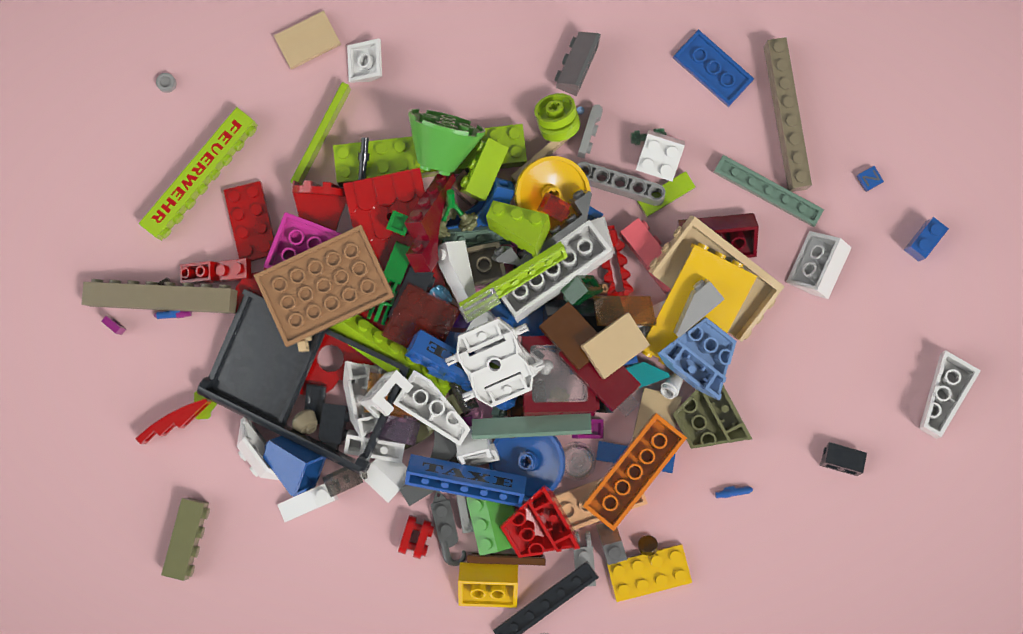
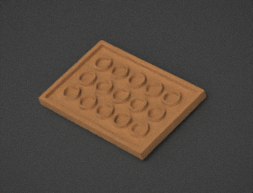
[254,225,395,347]

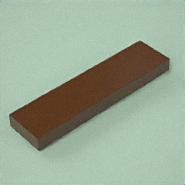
[467,552,546,566]

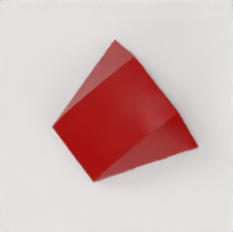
[500,485,580,558]

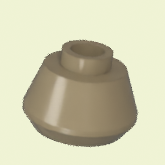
[292,409,318,434]

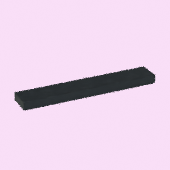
[493,561,599,634]

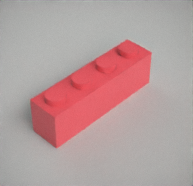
[619,218,671,294]

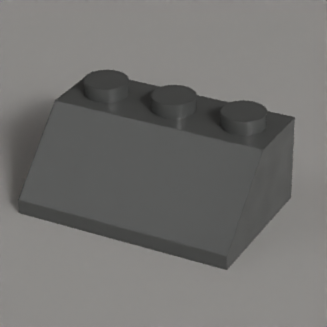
[554,32,601,96]

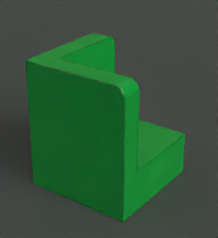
[386,210,409,236]

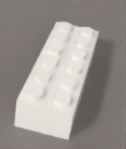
[500,220,613,323]

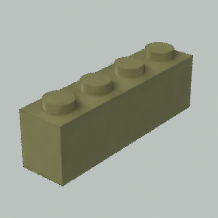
[161,497,210,581]

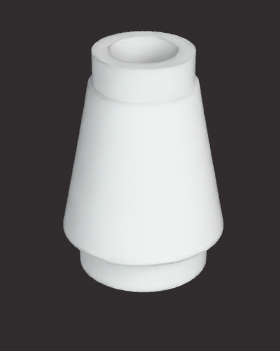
[661,373,683,399]

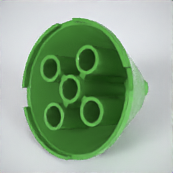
[408,109,486,176]

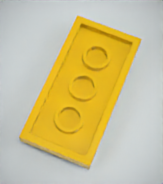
[606,544,692,602]

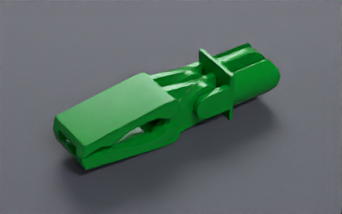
[366,241,410,325]

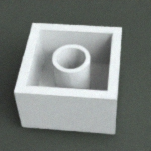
[636,130,685,181]

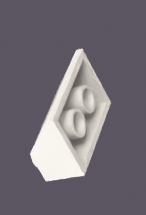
[786,231,852,299]

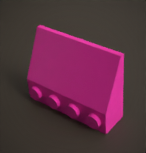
[263,212,342,269]

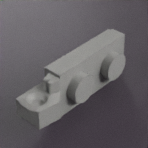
[456,495,474,533]

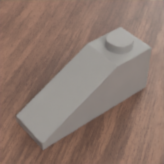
[673,279,724,337]

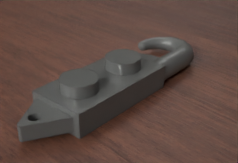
[430,491,466,566]

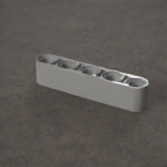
[577,162,665,206]

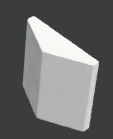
[347,38,382,83]
[360,459,407,503]

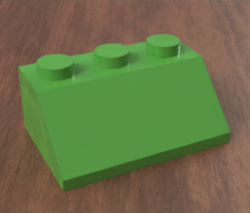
[466,497,516,556]

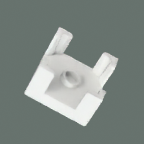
[359,370,414,418]

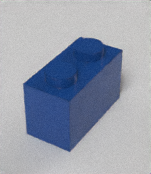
[904,217,949,262]

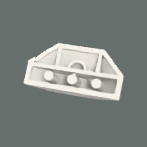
[237,417,279,480]

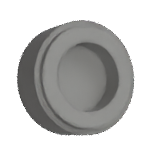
[156,73,177,93]

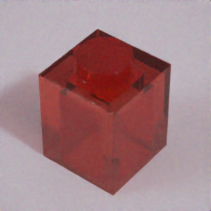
[537,193,571,222]

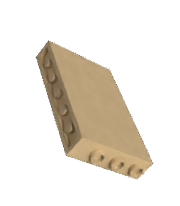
[648,215,785,342]

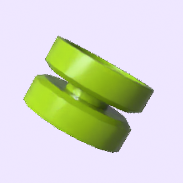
[534,93,581,142]

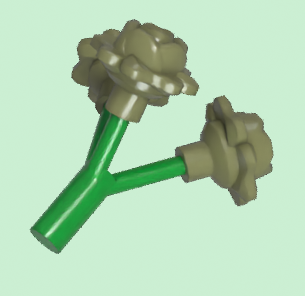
[438,189,479,240]

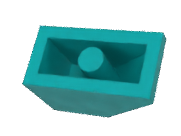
[626,361,670,389]

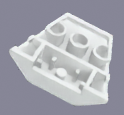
[343,361,405,438]

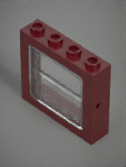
[521,336,599,416]

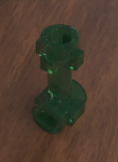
[630,128,667,145]

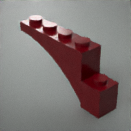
[405,173,456,273]

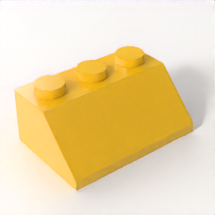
[458,562,518,608]

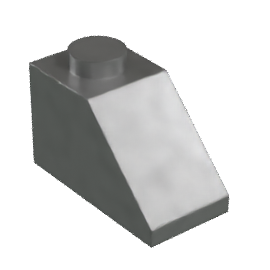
[596,523,627,565]

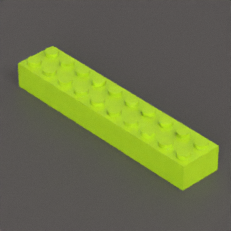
[333,124,527,187]

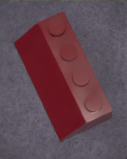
[678,213,759,258]

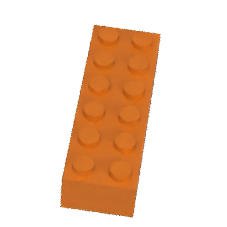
[582,413,687,531]

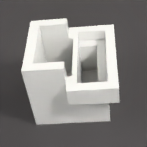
[456,426,500,466]

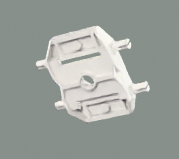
[445,317,546,407]

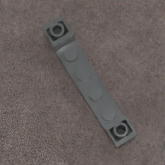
[491,189,592,266]

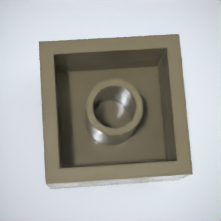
[467,241,506,289]

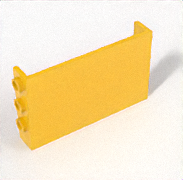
[641,242,757,365]

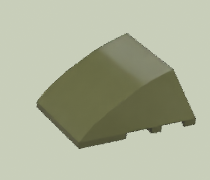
[673,385,752,449]

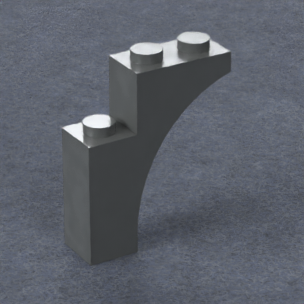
[399,430,457,506]

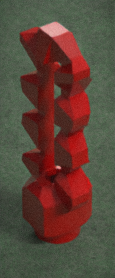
[601,225,634,301]

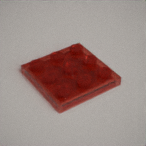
[381,283,461,348]

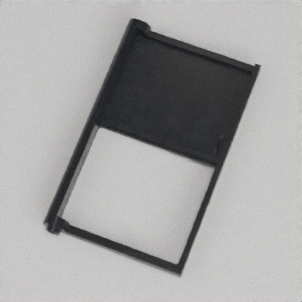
[197,289,411,475]

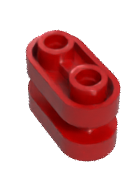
[398,515,435,559]

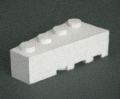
[919,350,981,439]

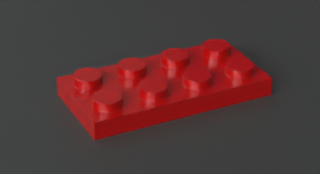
[223,181,274,261]

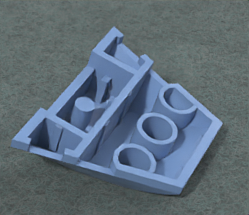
[658,318,737,400]

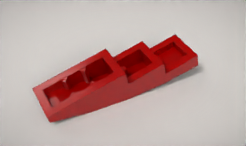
[135,399,212,444]

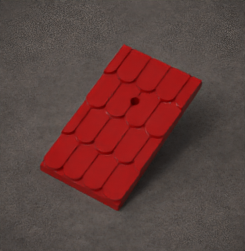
[343,168,446,308]

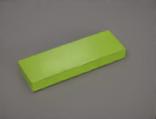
[637,171,696,217]

